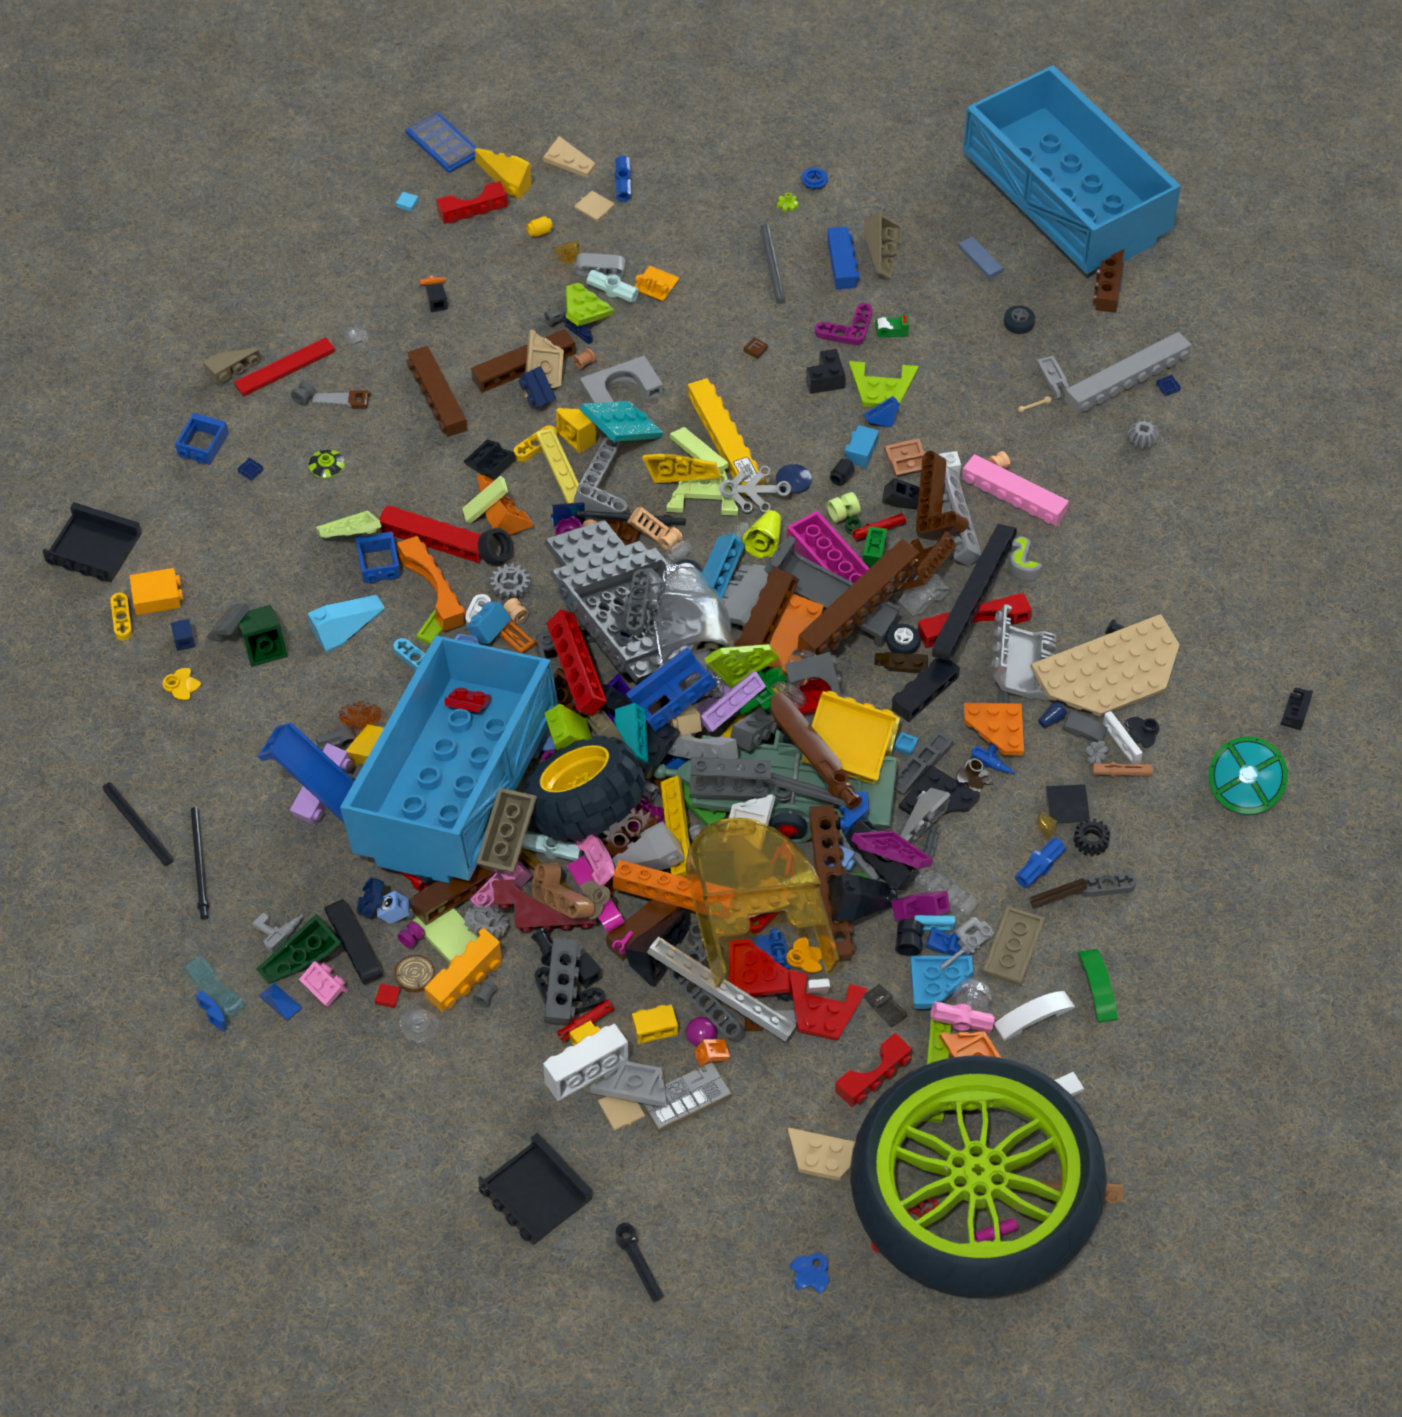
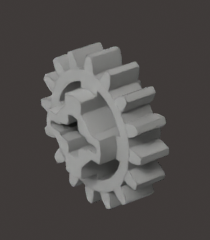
[490,563,531,601]
[464,904,508,939]

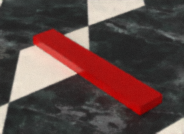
[234,337,335,397]

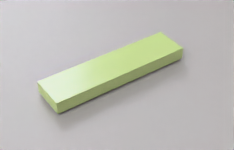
[670,427,728,471]

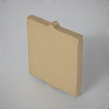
[574,191,615,221]
[598,1096,645,1131]

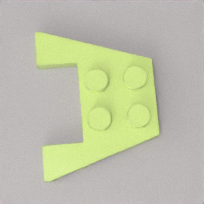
[667,470,738,516]

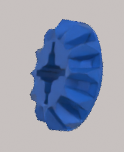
[801,168,828,190]

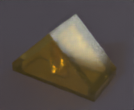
[552,240,579,266]

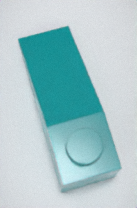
[614,703,648,763]

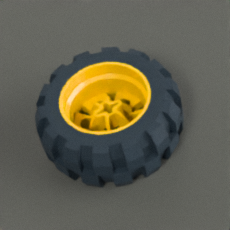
[524,736,645,842]

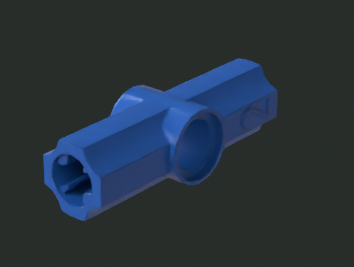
[615,155,631,202]
[1015,838,1066,888]

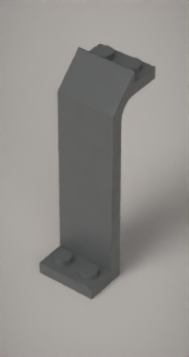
[764,535,900,648]

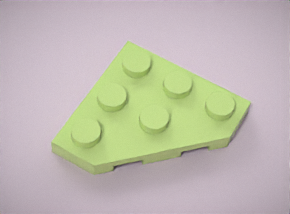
[316,510,381,538]

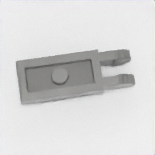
[1036,355,1069,399]

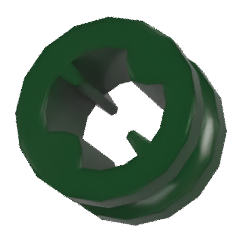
[845,517,862,535]

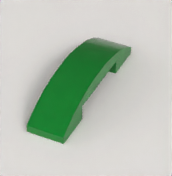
[1078,949,1118,1023]

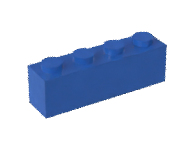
[827,226,860,290]

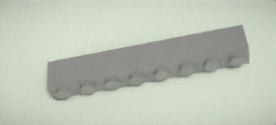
[1064,332,1192,414]

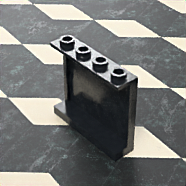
[42,502,142,583]
[478,1133,592,1245]

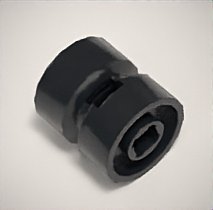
[895,919,923,956]

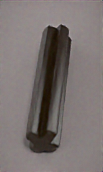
[1029,878,1087,908]

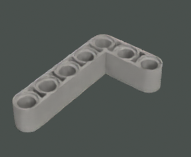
[574,436,627,513]

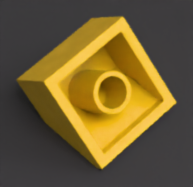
[556,408,597,454]

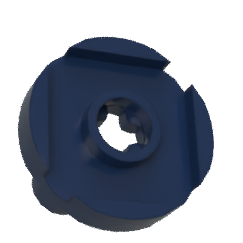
[357,877,384,919]

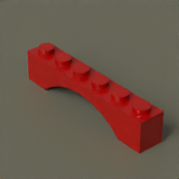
[917,592,1032,649]

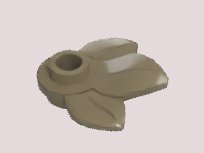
[581,881,610,920]

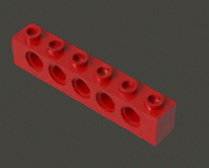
[546,609,607,716]

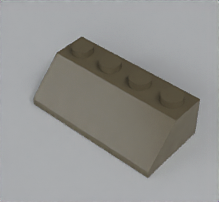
[476,787,537,873]

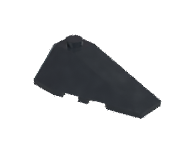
[828,874,898,922]

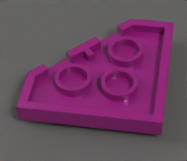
[851,830,934,869]

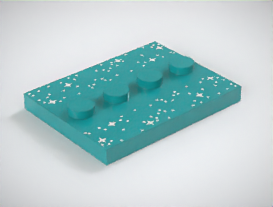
[580,401,664,442]

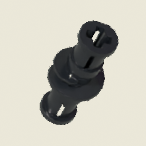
[531,928,576,985]

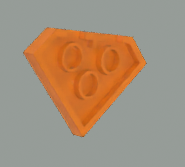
[963,703,1024,756]

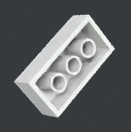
[543,1023,628,1101]

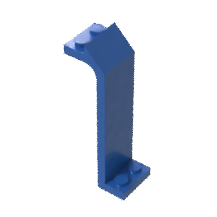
[257,722,354,823]

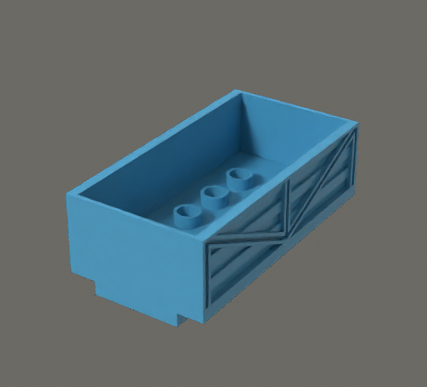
[963,65,1181,274]
[340,635,558,883]

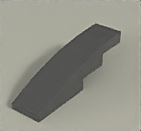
[894,730,954,795]

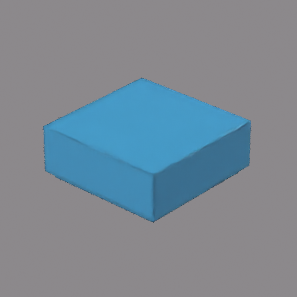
[893,732,919,756]

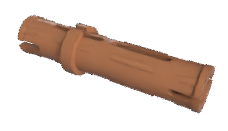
[1093,762,1153,777]

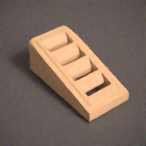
[627,507,670,543]

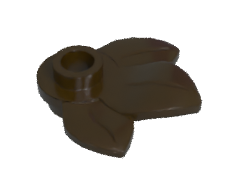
[956,758,994,794]

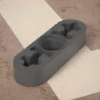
[1079,873,1136,897]

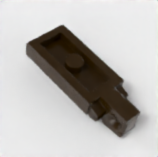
[874,652,928,674]

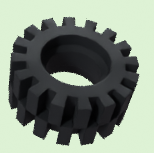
[1073,818,1110,856]

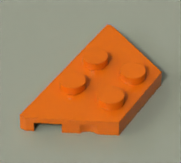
[939,1032,1001,1058]

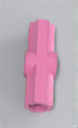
[930,1002,995,1033]

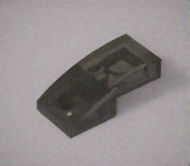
[864,984,907,1028]

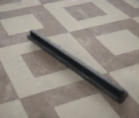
[102,782,173,866]

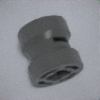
[291,381,316,406]

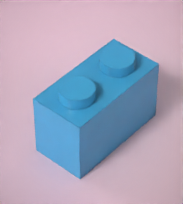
[844,425,879,468]
[466,601,511,644]

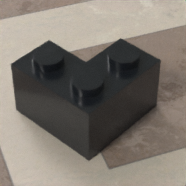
[806,349,845,394]

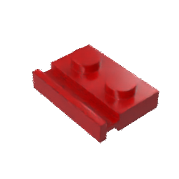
[445,687,492,713]

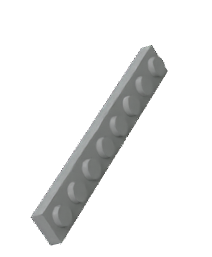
[647,937,796,1042]

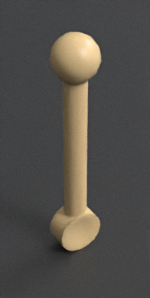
[1018,396,1051,413]

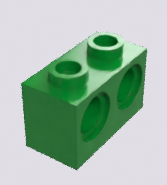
[863,526,887,569]

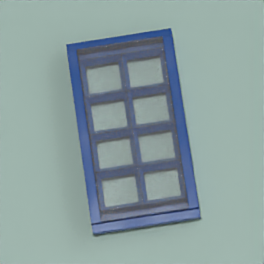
[405,113,477,173]

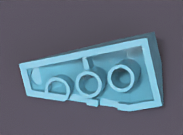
[307,595,385,652]

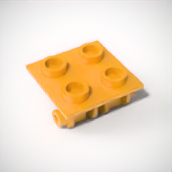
[634,266,680,301]

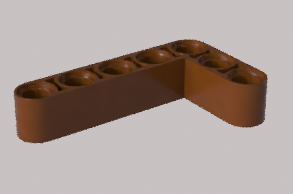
[916,451,969,540]

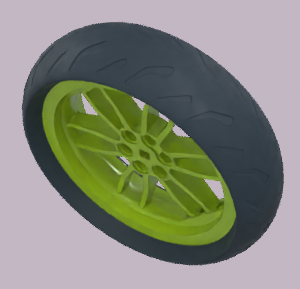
[850,1055,1106,1298]

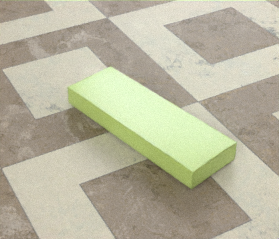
[462,476,508,524]

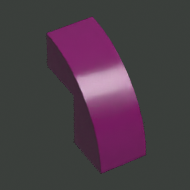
[891,891,951,921]

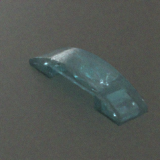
[183,954,247,1018]

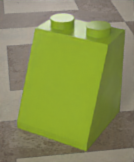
[544,704,592,750]

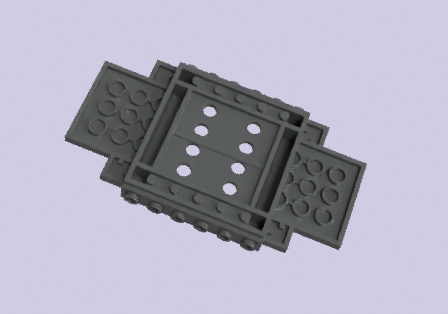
[544,520,726,701]

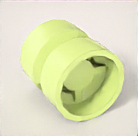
[827,492,861,523]

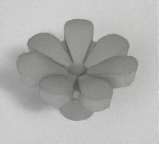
[1086,741,1108,764]

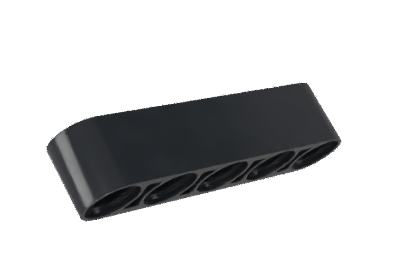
[324,899,383,985]

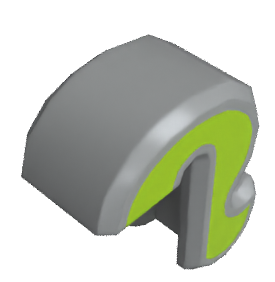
[1009,536,1042,581]

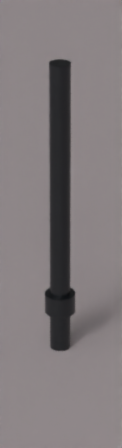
[576,510,686,526]

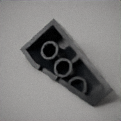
[625,908,691,986]

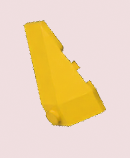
[475,148,532,199]
[642,454,722,483]

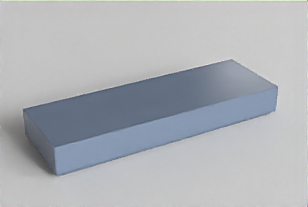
[959,237,1003,279]

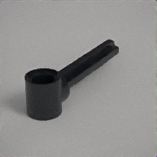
[615,1223,664,1302]

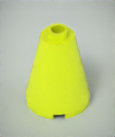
[742,510,781,558]

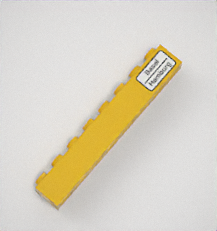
[688,378,765,497]

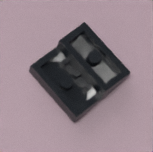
[464,439,517,479]
[1046,784,1089,823]

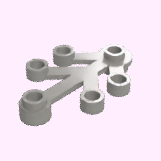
[719,465,791,513]

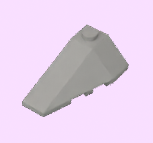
[892,788,950,861]

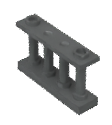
[689,757,771,800]

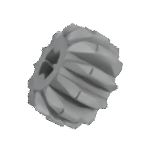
[1128,419,1159,449]

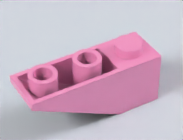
[470,861,533,908]

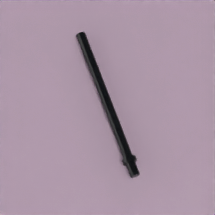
[191,807,209,920]

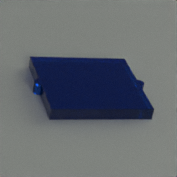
[551,502,585,527]

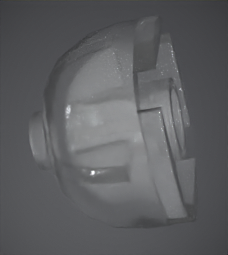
[952,978,993,1013]

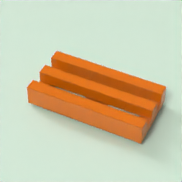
[498,620,535,654]

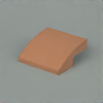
[884,438,926,476]

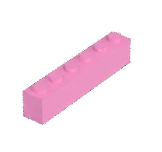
[962,454,1069,526]

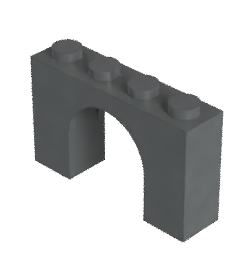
[785,652,846,725]

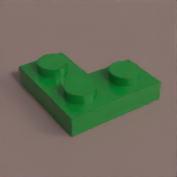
[738,683,776,715]

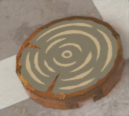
[394,955,435,993]

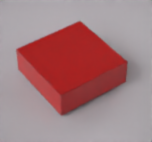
[375,983,401,1008]

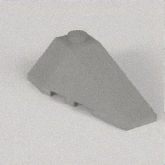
[610,822,685,880]

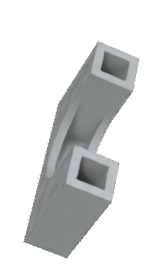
[580,355,663,403]

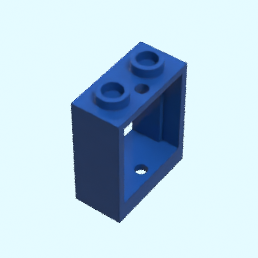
[175,413,228,465]
[356,532,400,583]

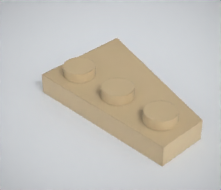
[543,136,595,178]

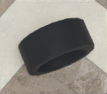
[478,528,513,565]

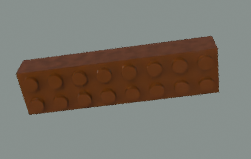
[797,538,920,658]

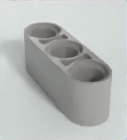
[574,253,626,278]

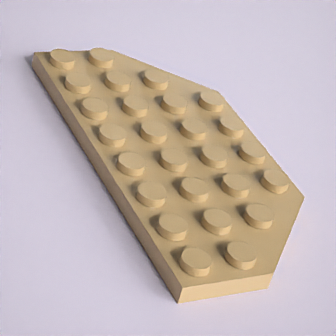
[1030,614,1180,717]

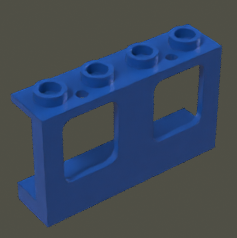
[626,647,717,732]

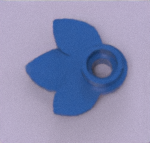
[790,1253,829,1294]

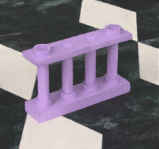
[694,671,766,735]

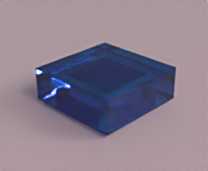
[1156,375,1181,396]
[237,458,264,481]

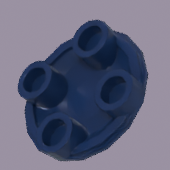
[776,464,812,493]

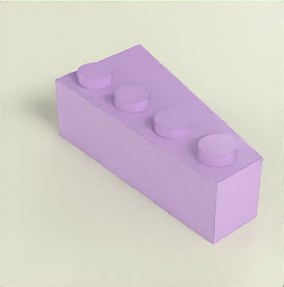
[290,743,355,825]

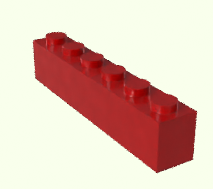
[378,505,483,564]

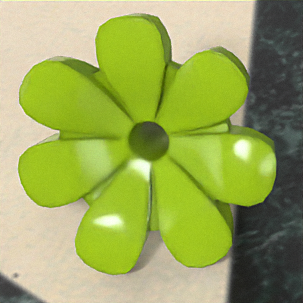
[777,192,799,212]

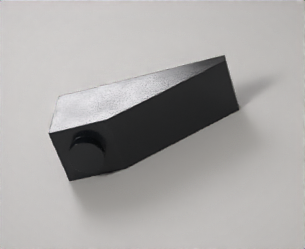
[882,478,919,510]

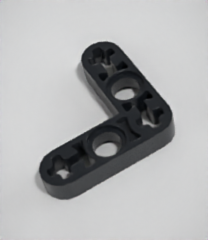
[535,967,605,1016]

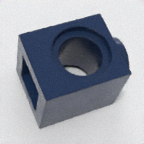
[170,619,195,651]

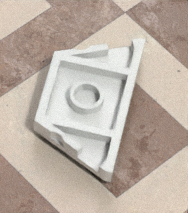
[722,794,776,853]

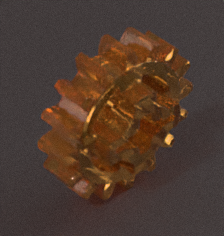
[339,701,381,728]

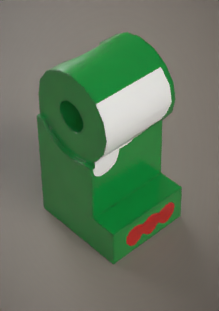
[875,314,909,338]

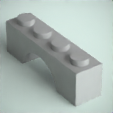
[667,733,738,759]

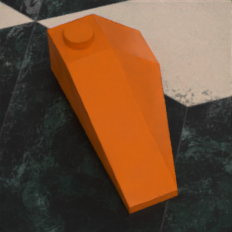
[477,474,534,535]

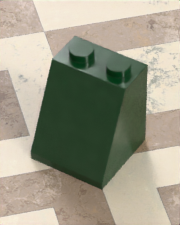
[237,605,288,667]

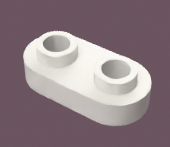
[465,594,491,625]

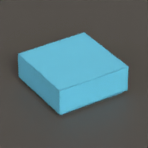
[396,192,419,212]

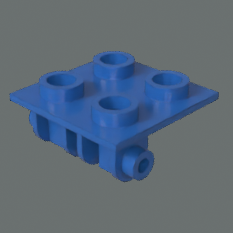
[744,928,791,969]

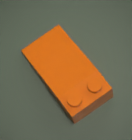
[767,594,824,674]

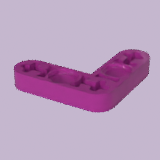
[815,303,872,345]

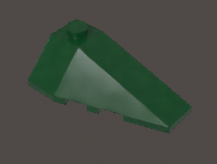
[256,914,342,984]

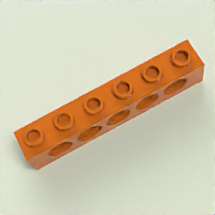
[613,860,734,920]

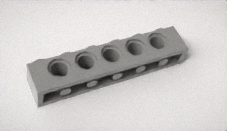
[942,466,981,566]

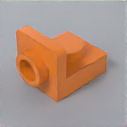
[695,1039,730,1067]

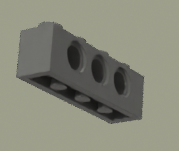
[730,707,782,751]
[544,938,581,1025]

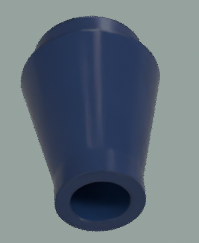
[1038,702,1067,729]

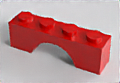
[436,181,508,224]
[835,1033,912,1108]

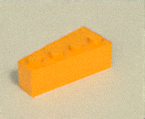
[424,927,502,1012]

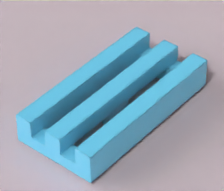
[914,915,955,931]

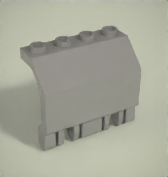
[707,564,771,642]
[991,604,1056,701]

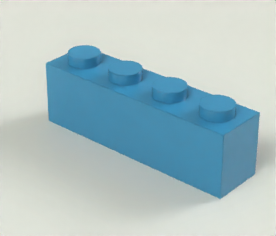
[693,533,745,604]

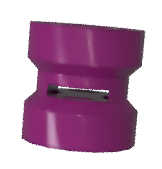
[397,921,426,949]

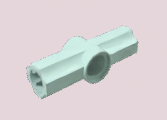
[587,270,639,303]
[522,831,582,861]

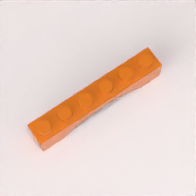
[397,536,466,632]

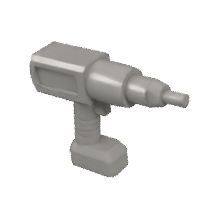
[252,913,304,953]

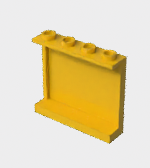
[800,691,897,785]

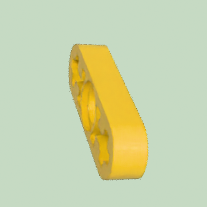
[514,425,558,462]
[111,592,132,641]

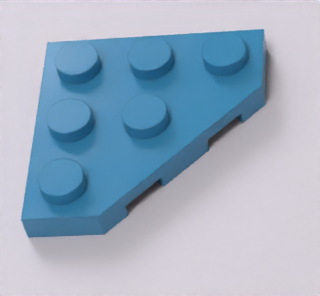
[911,956,973,1009]

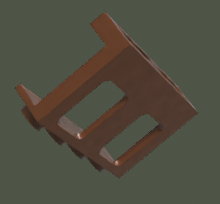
[892,531,956,593]

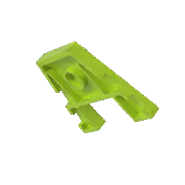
[849,361,918,409]

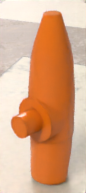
[420,275,447,286]

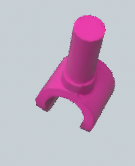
[612,930,634,954]

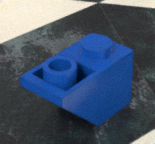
[840,792,868,837]

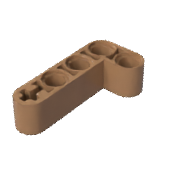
[532,862,595,918]

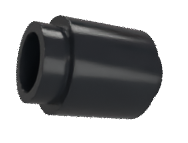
[830,459,855,485]

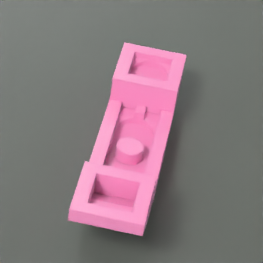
[575,834,614,886]

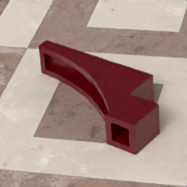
[493,879,596,931]

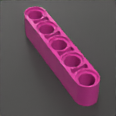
[567,855,625,933]

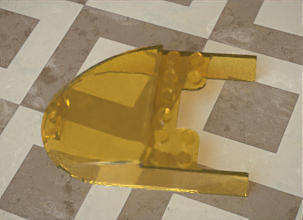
[686,817,839,988]

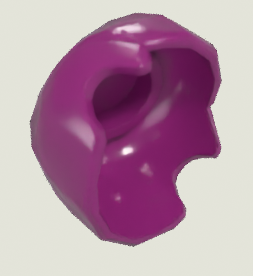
[555,516,582,535]
[686,1016,718,1047]

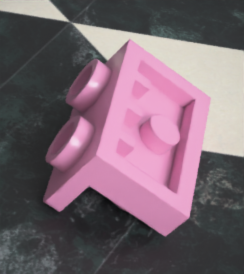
[299,961,349,1007]

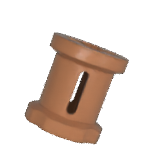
[573,348,596,370]

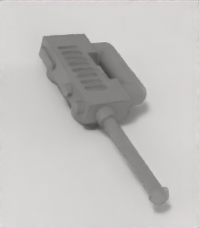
[940,917,995,969]

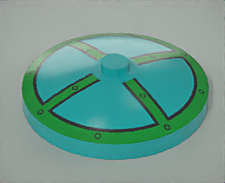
[1208,736,1288,815]

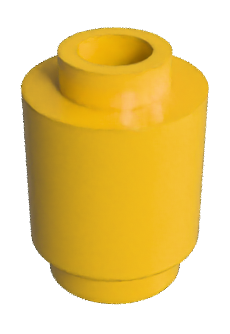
[526,216,553,237]

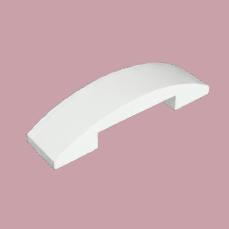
[994,991,1075,1041]

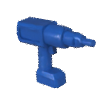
[971,743,1015,775]

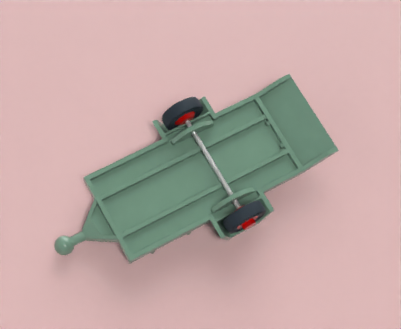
[653,730,897,844]

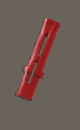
[852,513,906,541]
[557,999,614,1042]

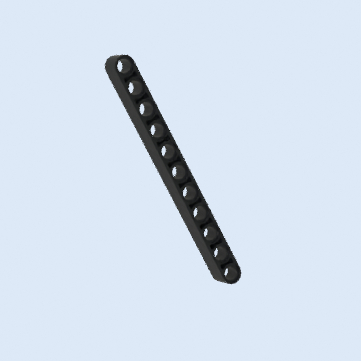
[932,524,1017,661]

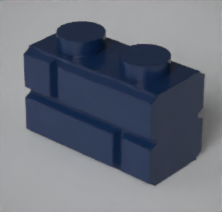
[519,366,556,409]

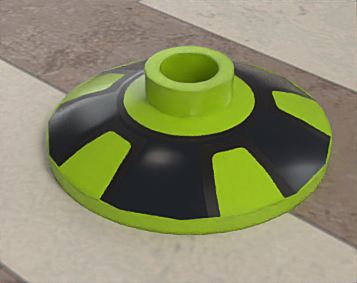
[308,449,345,478]

